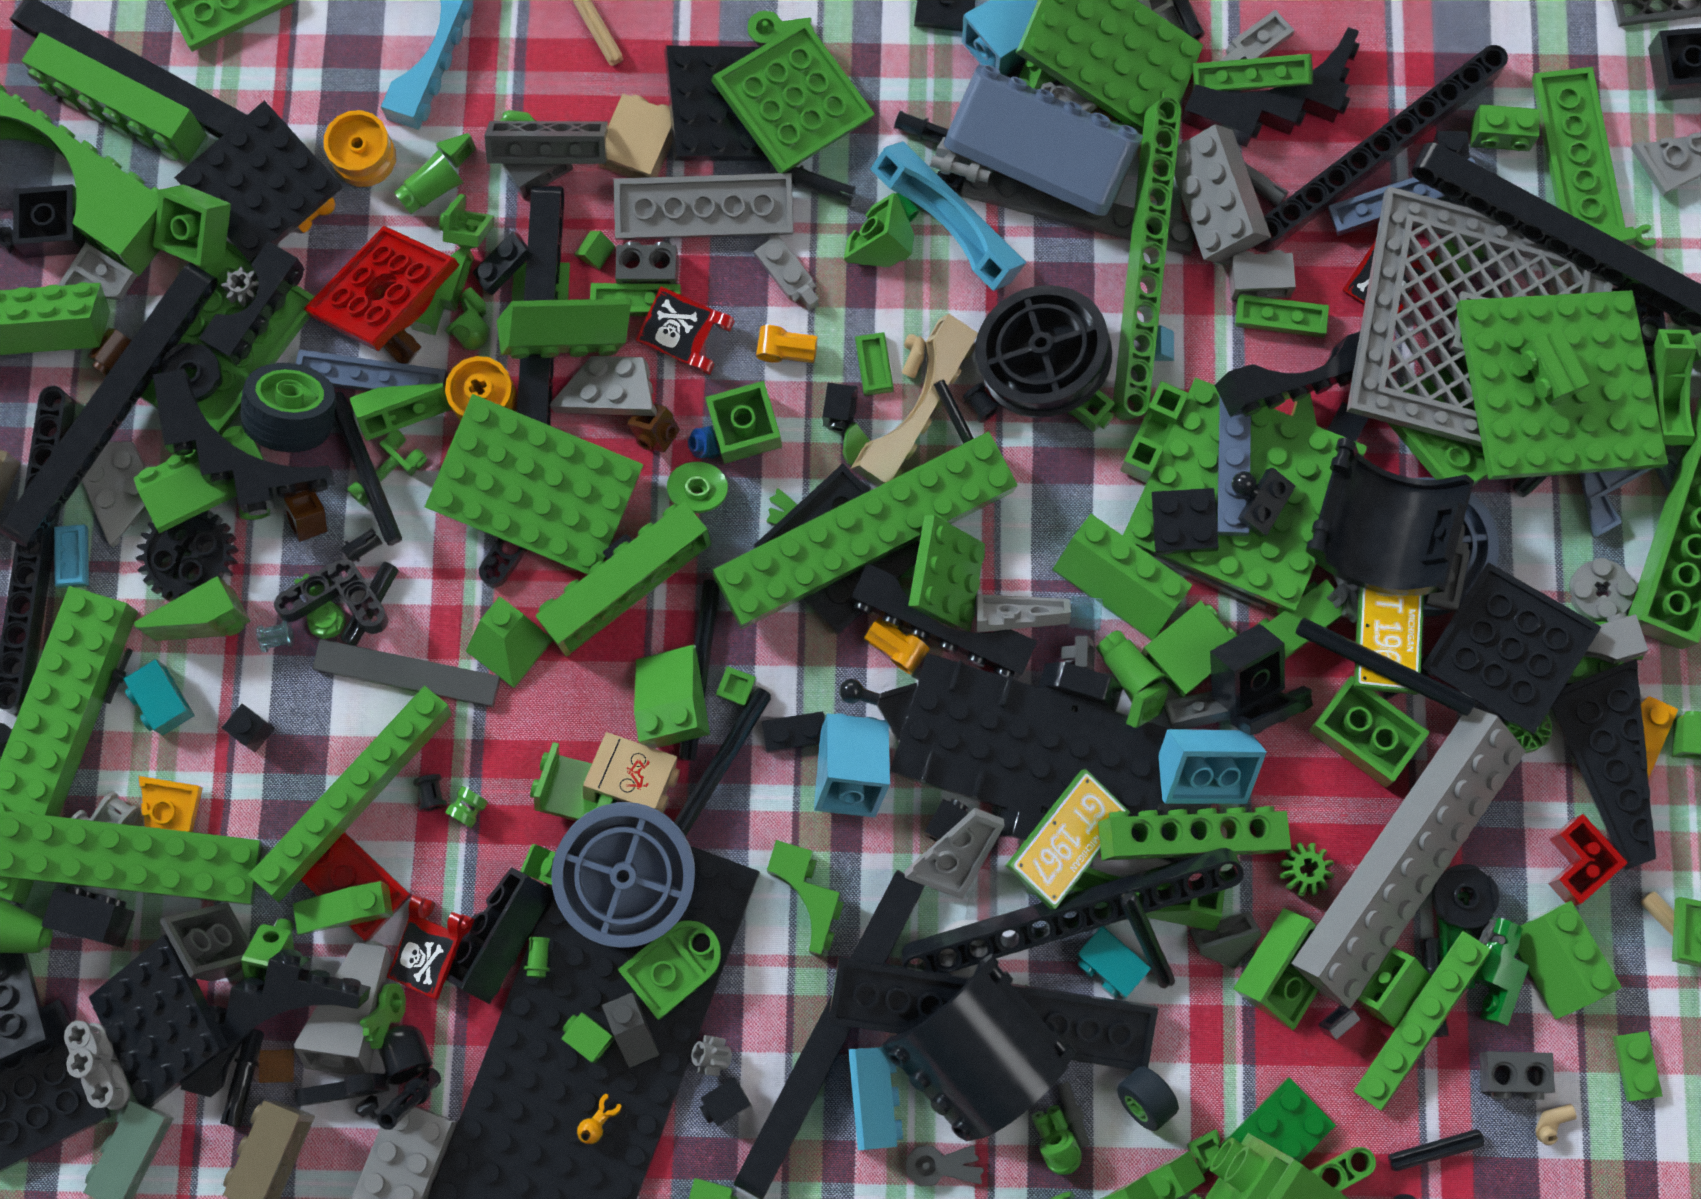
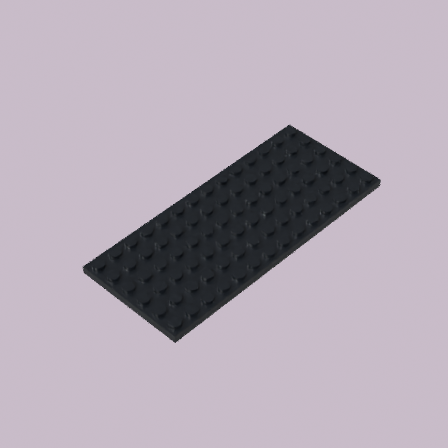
[428,846,760,1199]

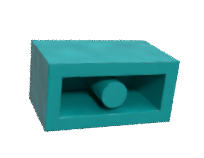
[124,659,195,736]
[1075,926,1151,999]

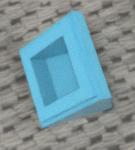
[1154,325,1174,361]

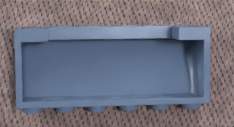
[944,64,1143,216]

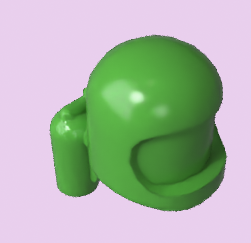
[445,287,490,350]
[1032,1105,1082,1175]

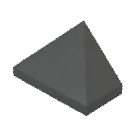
[1189,911,1261,968]

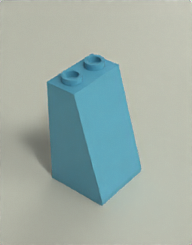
[962,0,1038,76]

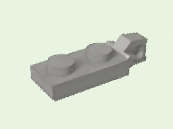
[1220,10,1295,61]
[754,234,819,311]

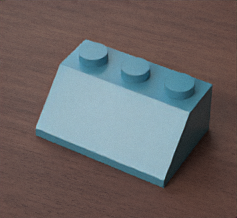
[1158,729,1267,804]
[848,1047,903,1151]

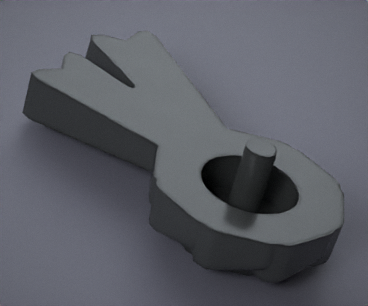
[1327,575,1359,623]
[906,1145,984,1186]

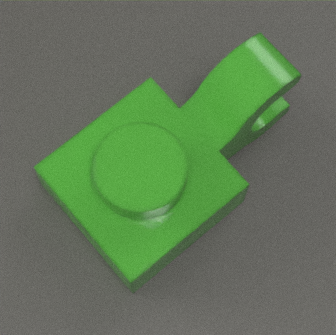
[1605,224,1656,250]

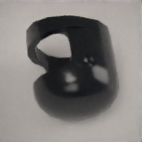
[379,1025,433,1085]

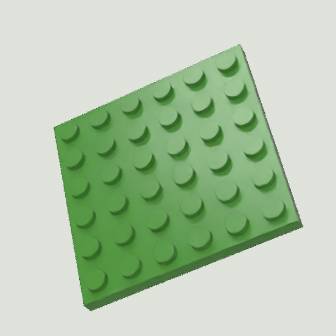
[1456,290,1668,480]
[1123,377,1367,613]

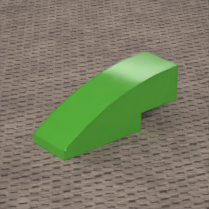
[410,248,474,336]

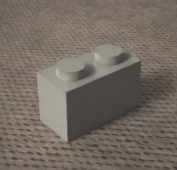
[1228,250,1296,300]

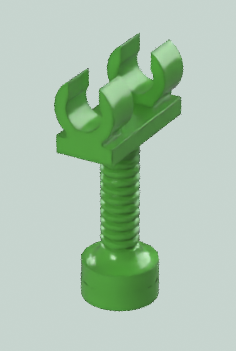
[347,430,427,507]

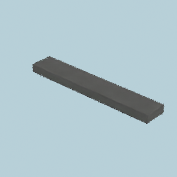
[312,639,501,708]

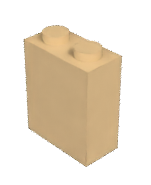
[598,94,673,178]

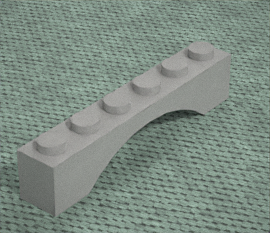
[1452,612,1648,704]

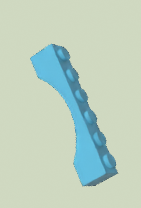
[381,0,474,130]
[870,141,1027,291]

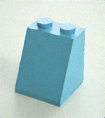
[814,713,890,817]

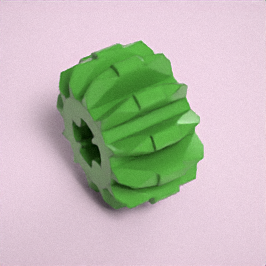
[1279,843,1334,896]

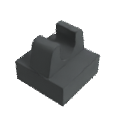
[1061,636,1095,671]

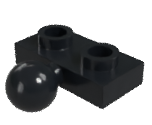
[1231,468,1296,537]

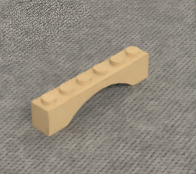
[850,314,978,487]

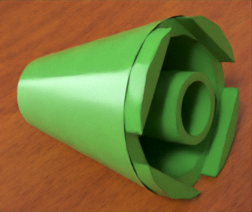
[0,898,53,953]

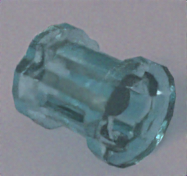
[256,621,295,653]

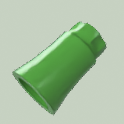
[394,150,464,214]
[1096,630,1165,703]

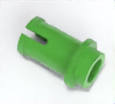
[524,937,550,978]

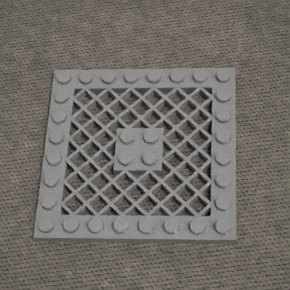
[1346,186,1613,474]

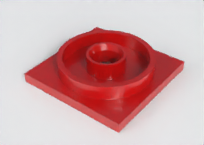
[304,226,460,351]

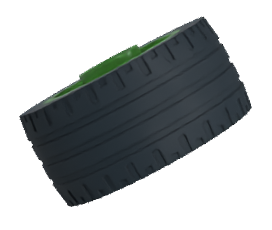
[240,363,336,453]

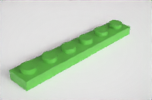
[1354,931,1492,1111]

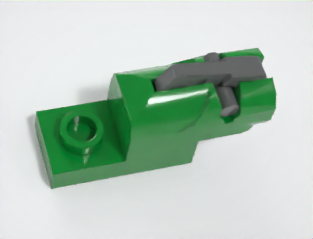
[1473,917,1529,1026]

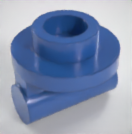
[688,426,720,459]

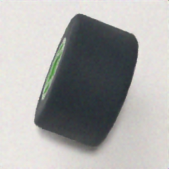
[1117,1066,1179,1131]

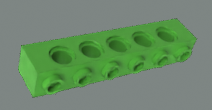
[1098,806,1291,861]

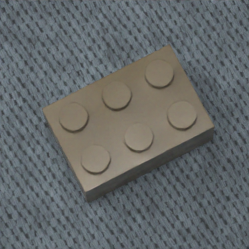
[222,1100,315,1199]

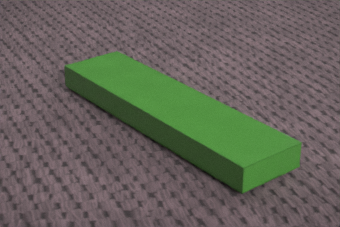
[1193,54,1313,91]

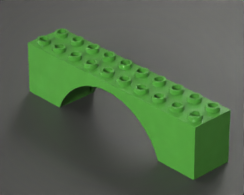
[0,84,160,277]

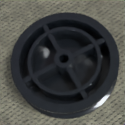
[975,285,1112,418]

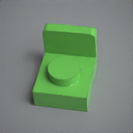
[521,844,556,885]

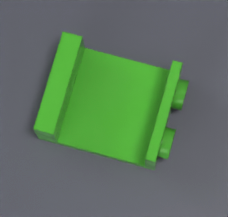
[530,742,617,821]

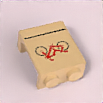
[583,732,680,813]

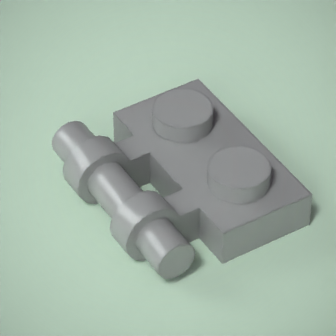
[930,137,994,183]

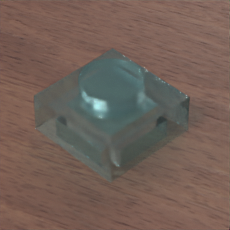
[1068,596,1103,631]

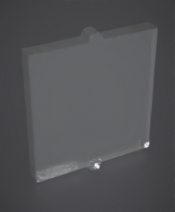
[965,869,1027,921]

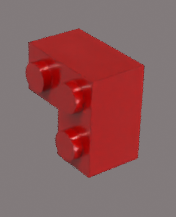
[1548,814,1628,906]

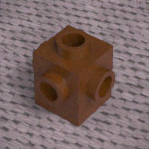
[627,403,680,453]

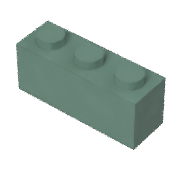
[83,1101,174,1199]

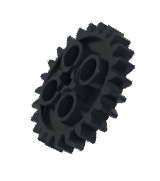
[136,510,239,601]

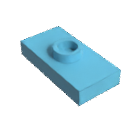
[54,524,89,589]

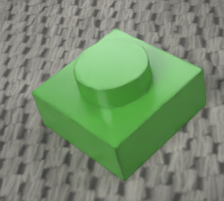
[716,666,757,708]

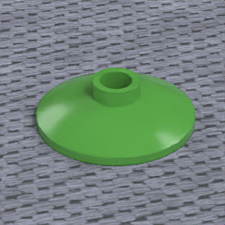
[667,462,728,513]

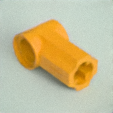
[756,325,818,363]
[864,617,930,675]

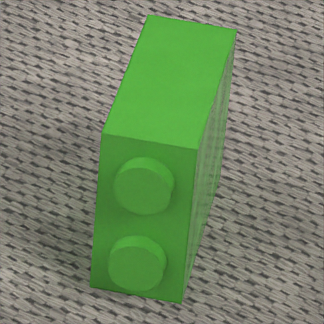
[1141,600,1238,698]

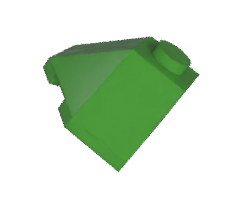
[844,193,914,267]

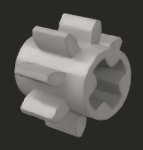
[222,267,259,307]
[691,1035,732,1077]

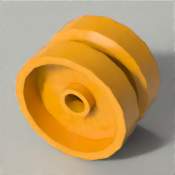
[324,110,396,187]
[445,356,518,422]

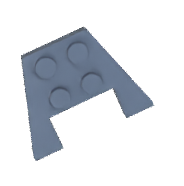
[1579,454,1679,537]

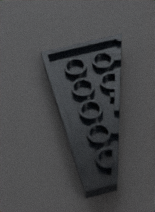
[1551,659,1656,871]

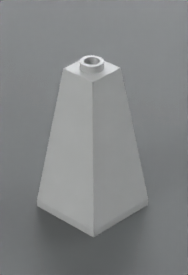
[294,941,391,1075]

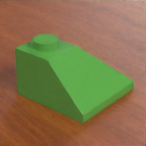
[466,596,553,688]

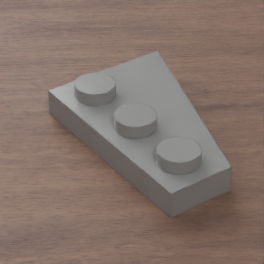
[976,594,1071,633]

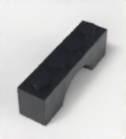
[199,241,305,366]

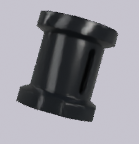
[961,383,1001,423]
[413,774,447,812]

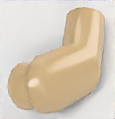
[901,334,925,379]
[1535,1104,1577,1146]

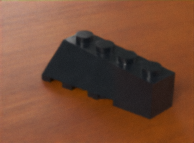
[446,867,553,1004]

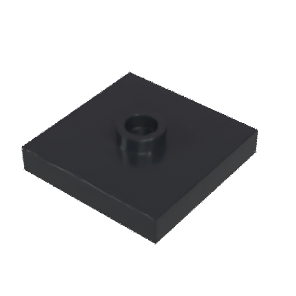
[914,0,976,31]

